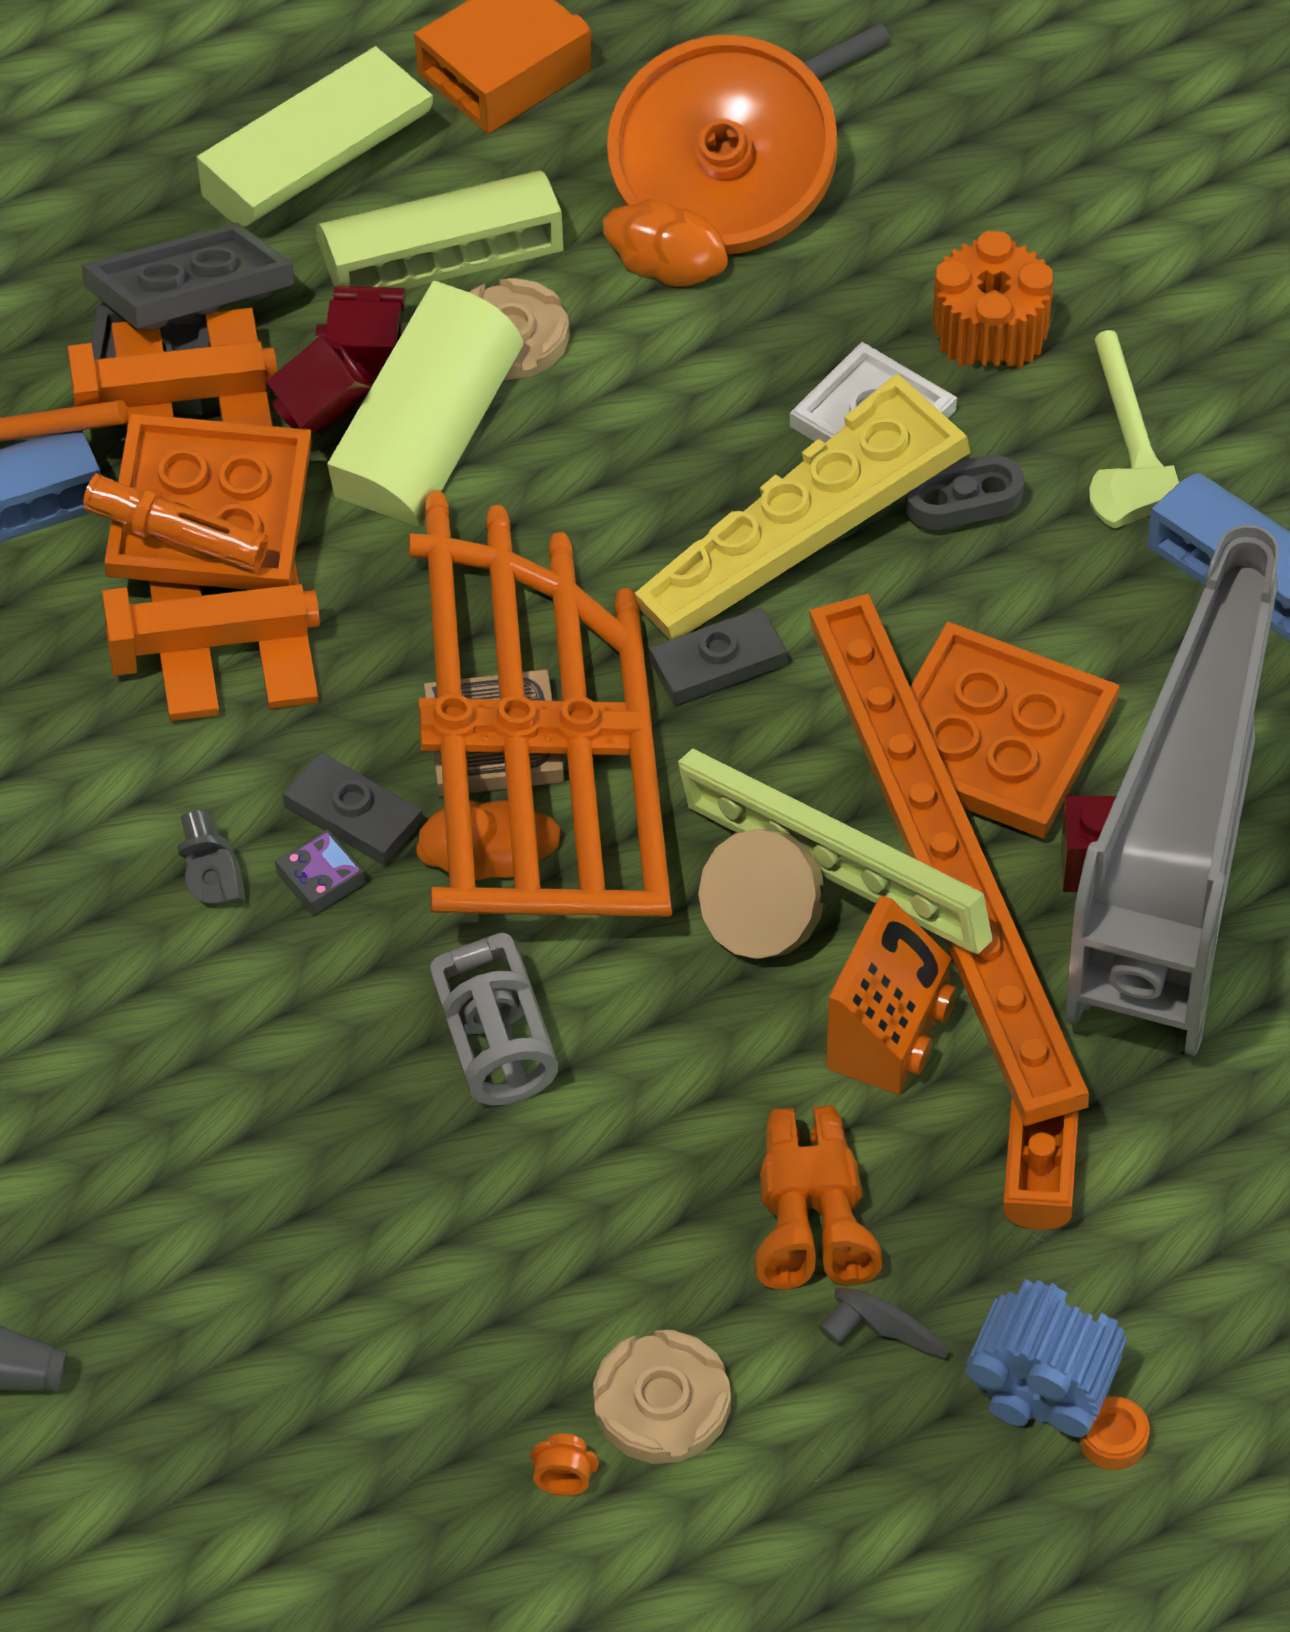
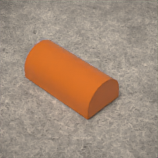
[1004,1098,1079,1230]

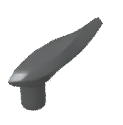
[819,1288,951,1359]

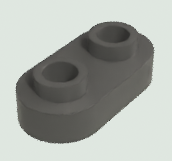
[905,455,1024,530]

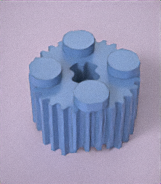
[965,1279,1127,1437]

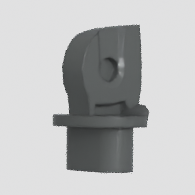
[177,810,245,905]

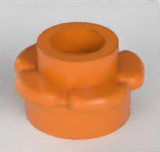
[530,1433,599,1496]

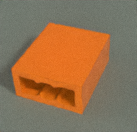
[414,0,592,134]

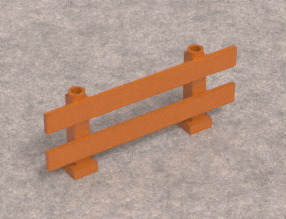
[68,308,320,721]

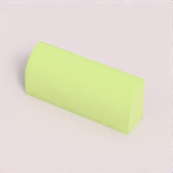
[196,46,433,226]
[316,170,563,289]
[327,280,524,528]

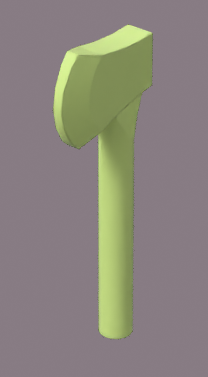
[1089,330,1179,529]

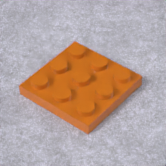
[104,413,312,590]
[870,621,1120,839]

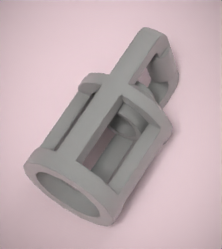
[430,933,558,1105]

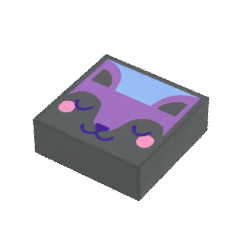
[275,829,366,915]

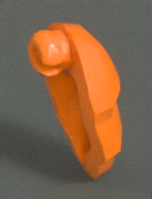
[603,199,728,287]
[416,799,560,880]

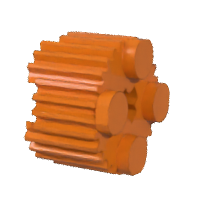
[932,231,1053,369]

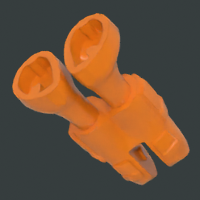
[754,1105,882,1290]

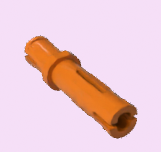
[83,473,268,572]

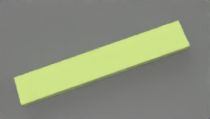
[678,749,993,954]

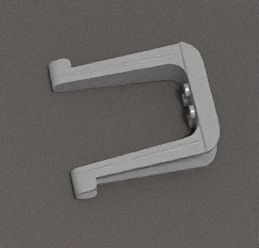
[1066,524,1279,1056]

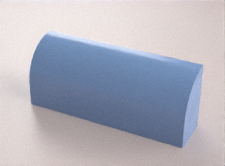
[0,430,101,542]
[1147,473,1290,642]

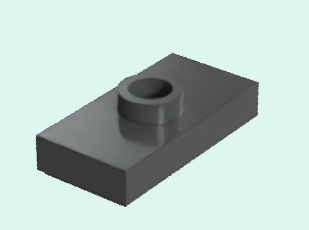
[649,607,787,706]
[283,752,423,865]

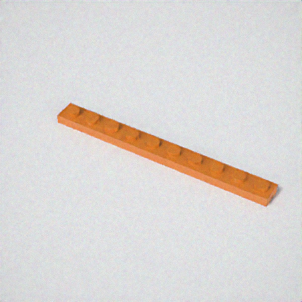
[809,593,1089,1126]

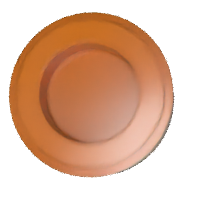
[1078,1396,1150,1470]

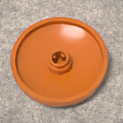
[607,35,838,255]

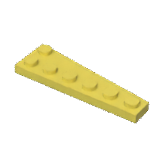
[635,373,971,640]

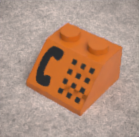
[826,895,958,1095]

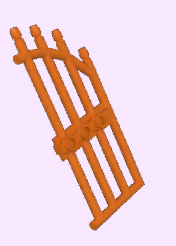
[408,490,672,917]

